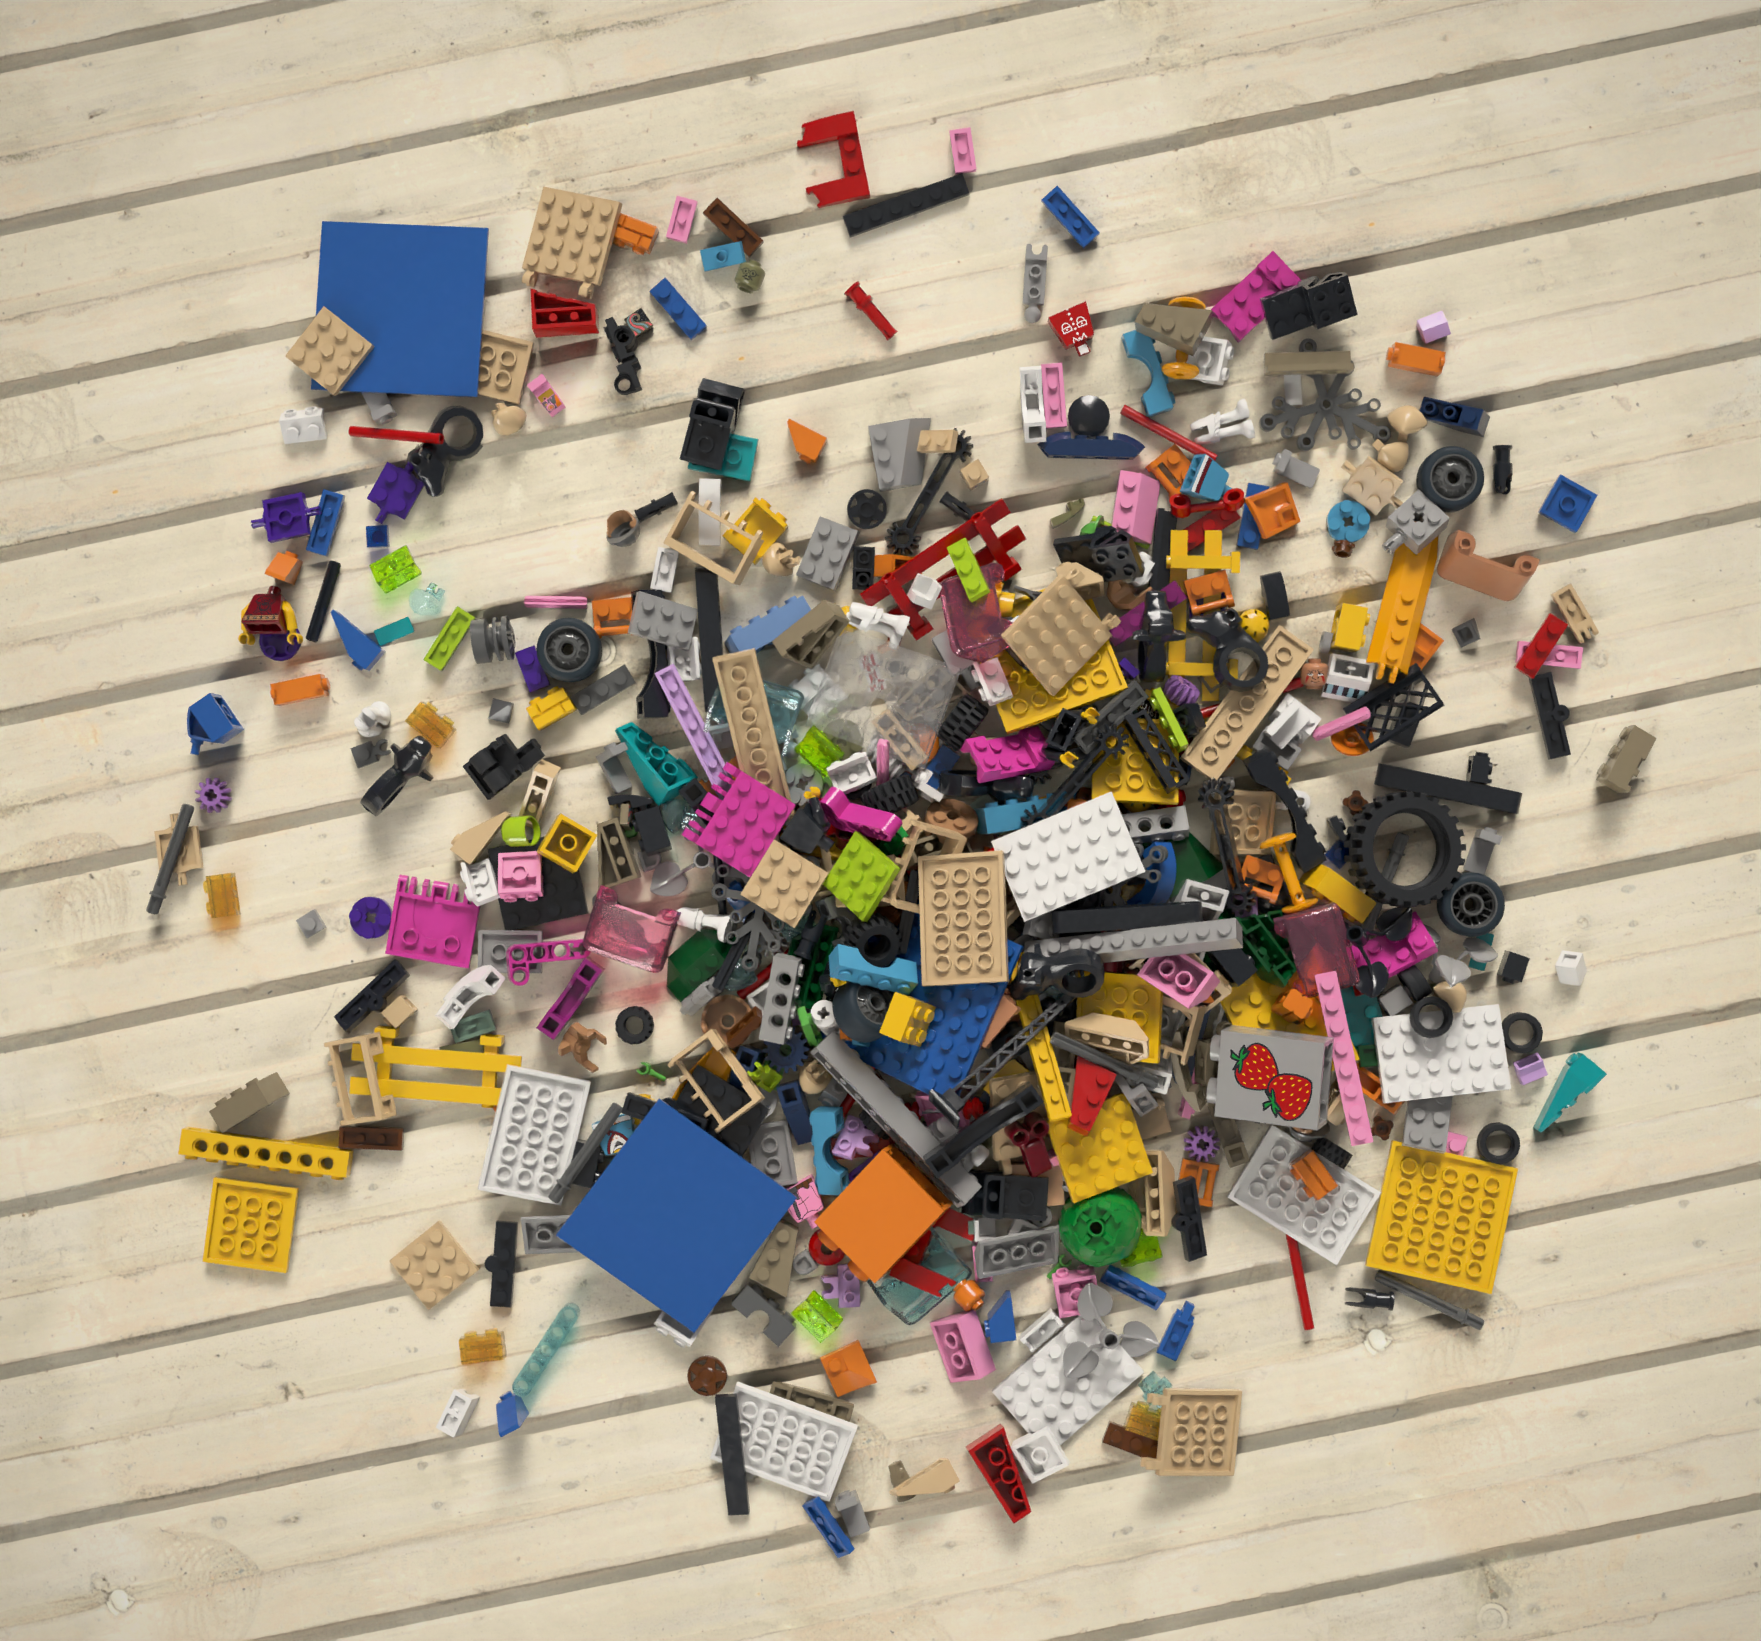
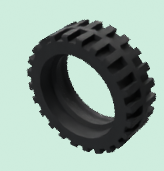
[1344,792,1466,907]

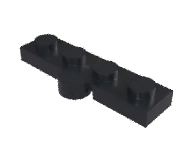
[1529,672,1571,760]
[334,959,410,1033]
[621,1092,709,1130]
[1171,1176,1207,1262]
[484,1220,518,1308]

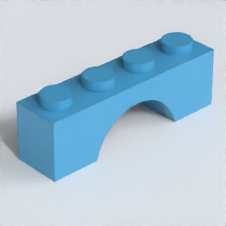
[1121,330,1175,418]
[829,944,918,995]
[810,1106,849,1195]

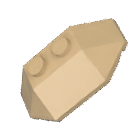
[1065,1013,1149,1065]
[1129,1150,1176,1237]

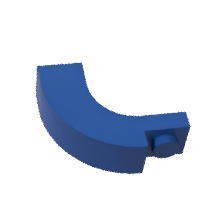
[1127,842,1176,905]

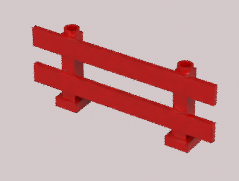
[860,498,1026,641]

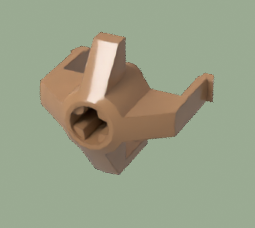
[1106,579,1153,611]
[558,1022,607,1073]

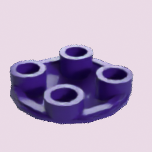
[259,629,301,661]

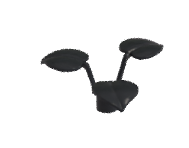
[1313,907,1412,998]

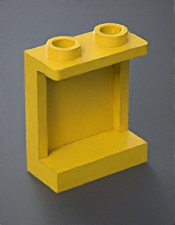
[722,497,788,565]

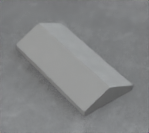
[521,1215,579,1254]
[974,1225,1059,1279]

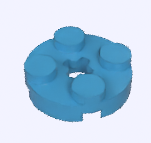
[1326,500,1370,543]

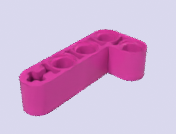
[820,787,903,842]
[506,939,591,986]

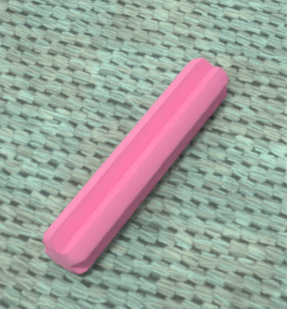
[524,596,587,609]
[1312,707,1371,741]
[876,739,889,786]

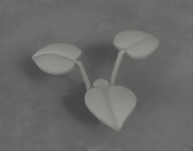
[650,808,746,896]
[1424,924,1498,988]
[1063,1283,1159,1378]

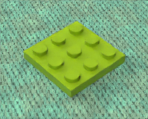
[823,831,900,922]

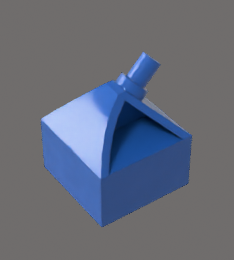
[187,693,244,755]

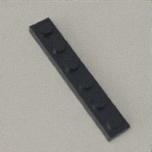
[843,173,969,238]

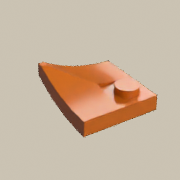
[1245,482,1301,539]
[1409,623,1444,670]
[820,1340,877,1398]

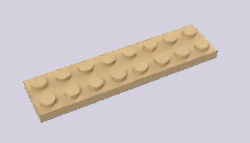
[1180,625,1314,781]
[713,648,794,814]

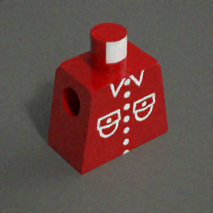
[1047,301,1094,357]

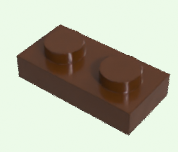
[726,1006,763,1049]

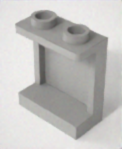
[1108,1069,1159,1117]

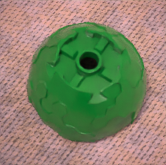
[1058,1187,1142,1267]

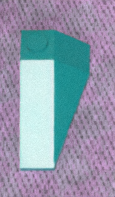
[615,722,698,806]
[1533,1052,1607,1132]

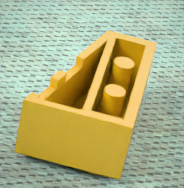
[1299,864,1376,924]

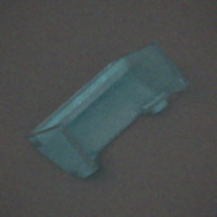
[703,680,804,756]
[867,1227,972,1325]

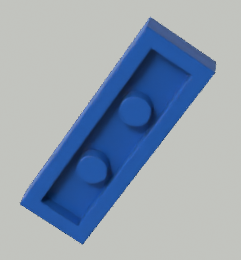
[1041,186,1100,249]
[649,278,707,340]
[1236,483,1269,550]
[306,489,345,557]
[1100,1264,1167,1310]
[802,1496,855,1558]

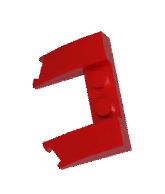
[797,111,870,208]
[889,1208,975,1297]

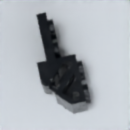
[1260,272,1358,340]
[680,378,745,471]
[1053,526,1145,582]
[961,1169,1049,1221]

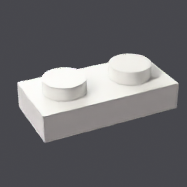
[650,547,679,593]

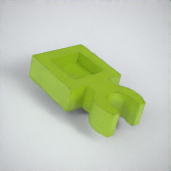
[747,1062,783,1093]

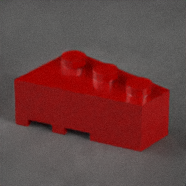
[530,288,599,338]
[1067,1056,1117,1137]

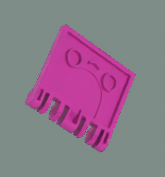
[681,762,796,878]
[385,874,481,969]

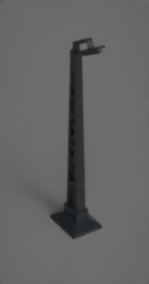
[929,970,1085,1129]

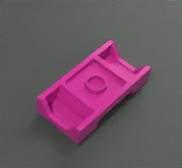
[1211,251,1301,343]
[960,726,1055,783]
[1341,911,1438,978]

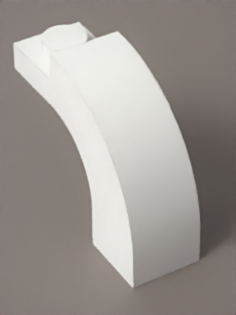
[1020,366,1046,443]
[435,965,506,1029]

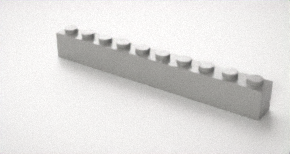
[1024,918,1243,963]
[810,1030,982,1208]

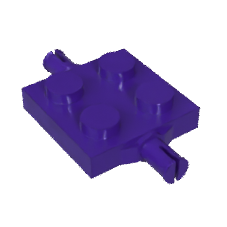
[367,462,424,525]
[251,492,322,543]

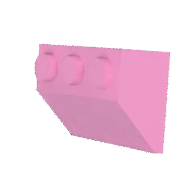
[1111,470,1160,544]
[1137,954,1220,1009]
[930,1310,996,1383]

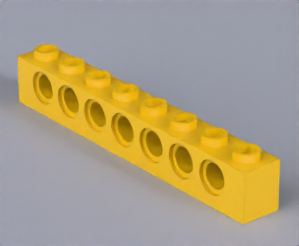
[178,1127,354,1180]

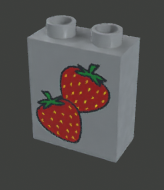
[1207,1025,1334,1130]

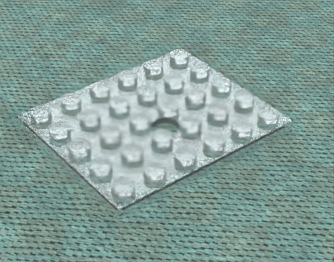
[806,626,961,770]

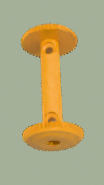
[1162,297,1206,379]
[1260,832,1318,914]

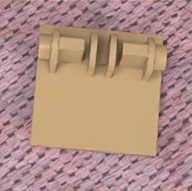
[1129,1093,1172,1140]

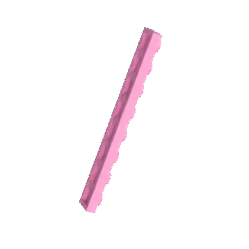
[1314,971,1373,1146]

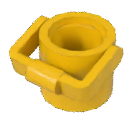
[986,581,1015,619]

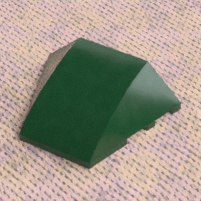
[1142,824,1223,898]
[1233,910,1316,988]

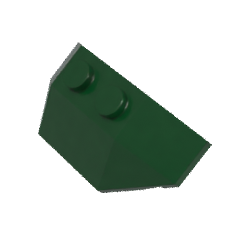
[782,923,839,1009]
[667,929,736,1002]

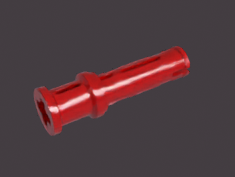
[844,281,898,341]

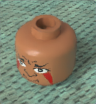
[1300,658,1328,689]

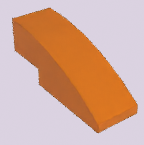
[1356,1062,1405,1115]

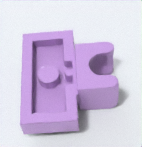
[832,1115,879,1161]
[821,1264,860,1308]

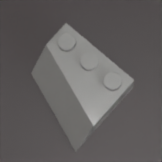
[868,418,931,492]

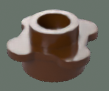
[1332,540,1355,558]
[1343,790,1368,815]
[1371,1116,1394,1140]

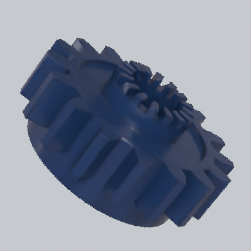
[762,1027,810,1073]

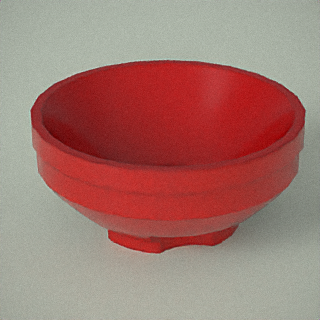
[809,1229,845,1266]

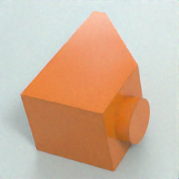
[787,419,828,464]
[265,551,303,585]
[874,554,922,579]

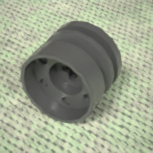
[470,616,516,664]

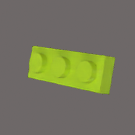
[947,538,990,602]
[423,606,476,671]
[1149,687,1188,753]

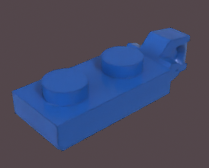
[1156,1300,1195,1361]

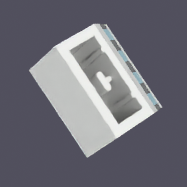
[1321,653,1375,703]

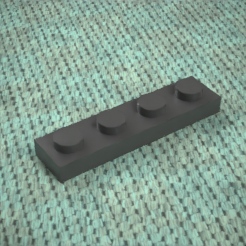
[1072,680,1148,754]

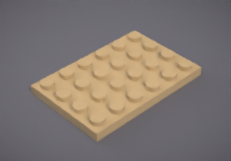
[918,850,1009,987]

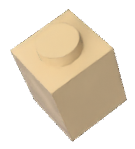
[960,459,989,491]
[381,994,418,1028]

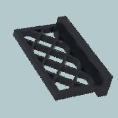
[1343,663,1445,752]

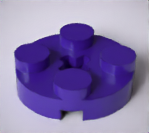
[349,897,393,939]

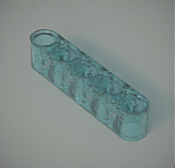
[512,1303,580,1397]

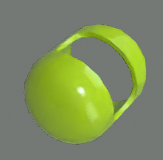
[501,816,541,847]

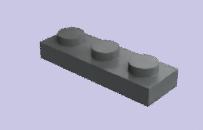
[571,664,636,715]

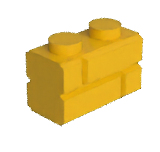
[526,686,577,731]

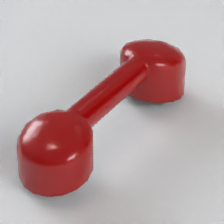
[1169,488,1245,518]

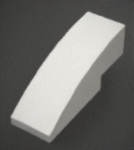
[699,479,722,546]

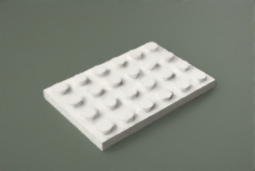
[991,791,1145,922]
[1371,1004,1511,1104]
[478,1064,591,1206]
[1227,1124,1381,1265]
[992,1315,1144,1445]
[710,1382,858,1502]

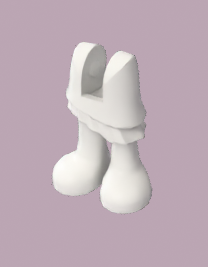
[1190,399,1255,445]
[846,602,910,650]
[354,701,391,738]
[673,907,737,942]
[928,1116,989,1172]

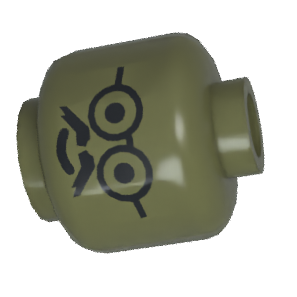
[734,260,765,294]

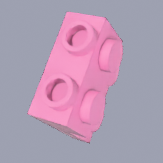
[498,851,543,902]
[1052,1264,1097,1318]

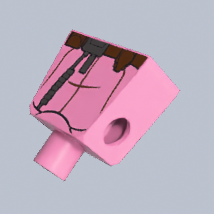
[786,1174,824,1229]

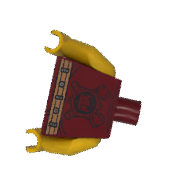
[238,586,303,645]

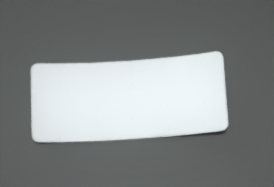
[1284,375,1303,405]

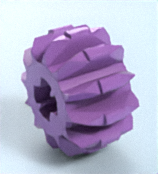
[1163,675,1200,706]
[195,778,232,813]
[1184,1126,1220,1162]

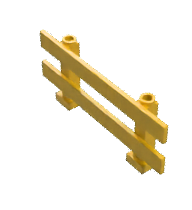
[1166,530,1240,701]
[349,1025,522,1108]

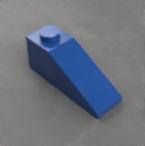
[330,609,386,671]
[496,1391,529,1437]

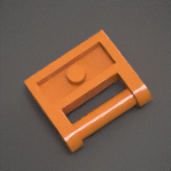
[1145,444,1191,497]
[1183,569,1235,616]
[592,597,632,638]
[1241,855,1284,905]
[1178,1158,1220,1207]

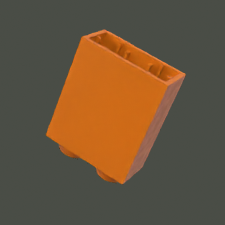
[814,1143,953,1283]

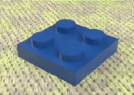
[1538,474,1598,533]

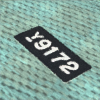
[1137,699,1159,719]

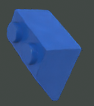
[984,1290,1016,1343]

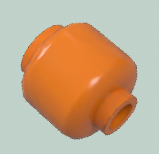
[953,1279,985,1311]

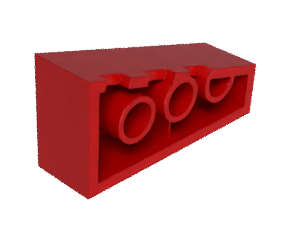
[965,1423,1032,1523]

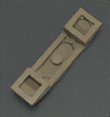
[1171,1024,1206,1112]
[1202,1085,1250,1168]
[770,1381,854,1422]

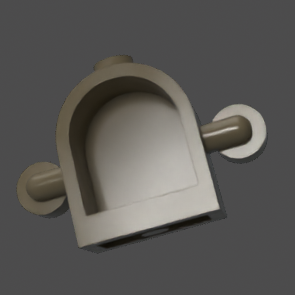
[1194,1021,1232,1086]

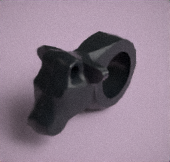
[407,406,483,497]
[1132,590,1186,683]
[1186,608,1268,692]
[360,736,434,816]
[939,769,1034,805]
[1010,943,1105,1000]

